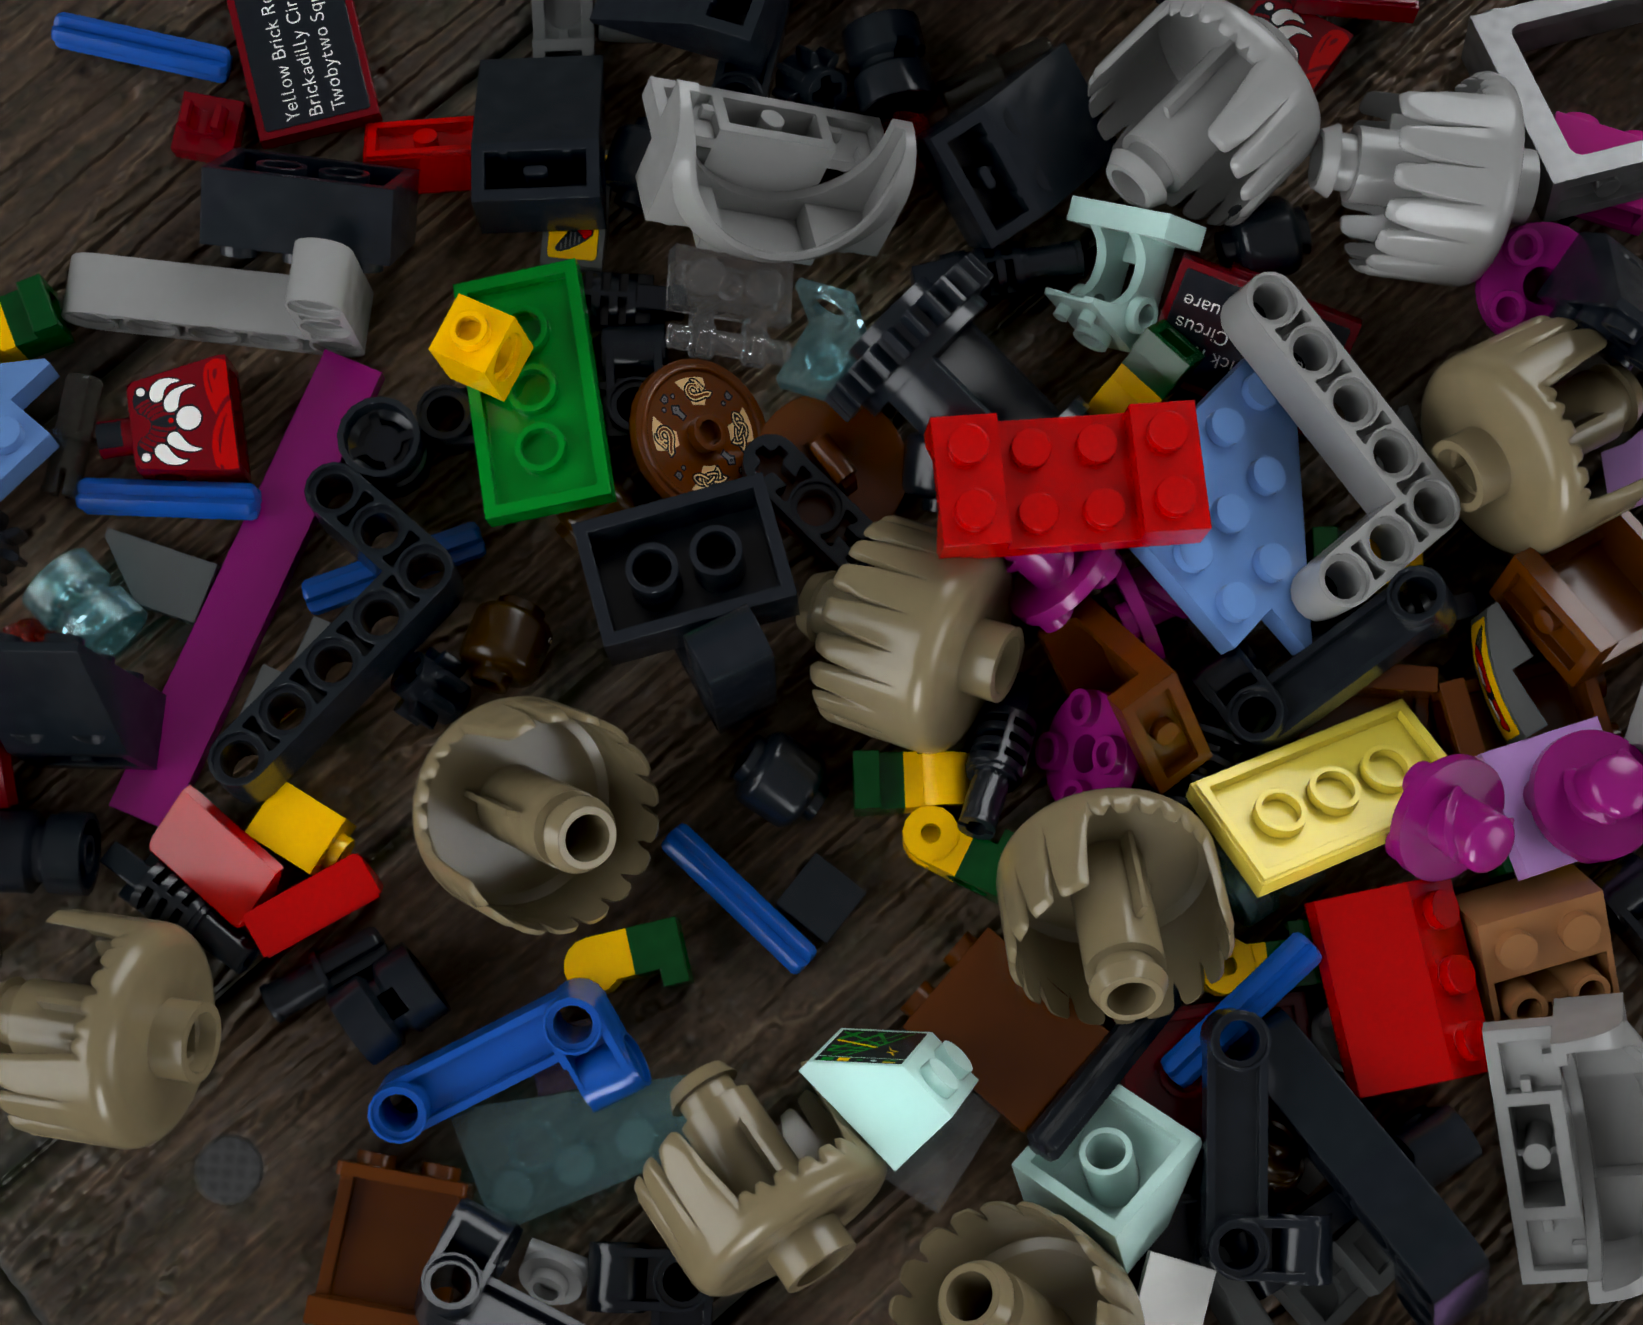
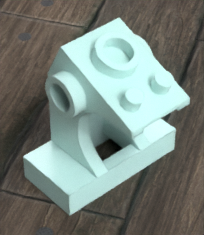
[1044,195,1206,353]

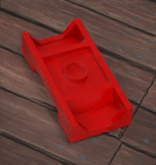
[924,400,1212,559]

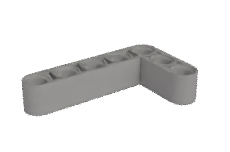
[61,237,374,358]
[1220,272,1461,622]

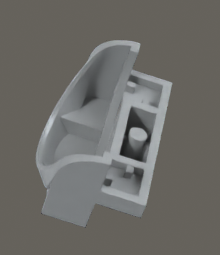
[635,76,917,266]
[1482,992,1643,1304]

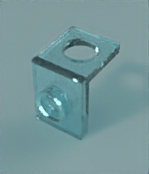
[776,278,867,401]

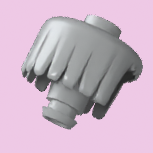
[1087,0,1321,226]
[1308,71,1540,287]

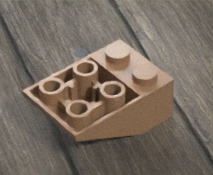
[1455,864,1620,1022]

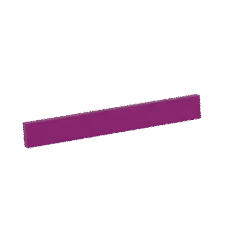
[109,349,385,827]

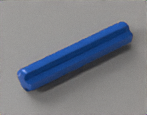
[51,12,233,83]
[75,477,262,520]
[302,522,486,615]
[661,823,817,974]
[1161,932,1322,1088]

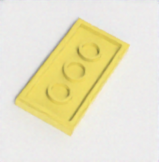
[1185,699,1447,898]

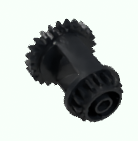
[824,252,1090,436]

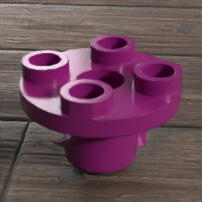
[1475,222,1579,335]
[1003,549,1122,633]
[1100,549,1189,659]
[1035,688,1148,801]
[1523,730,1643,864]
[1385,754,1515,882]

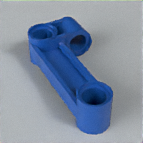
[367,978,652,1144]

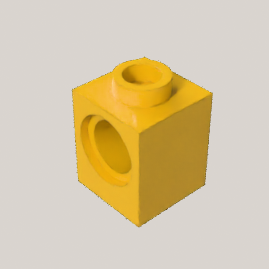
[428,293,534,402]
[245,782,357,876]

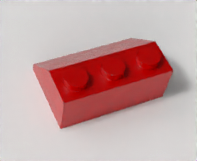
[1304,878,1488,1099]

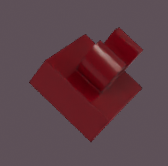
[170,91,249,163]

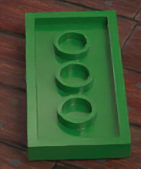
[453,258,617,527]

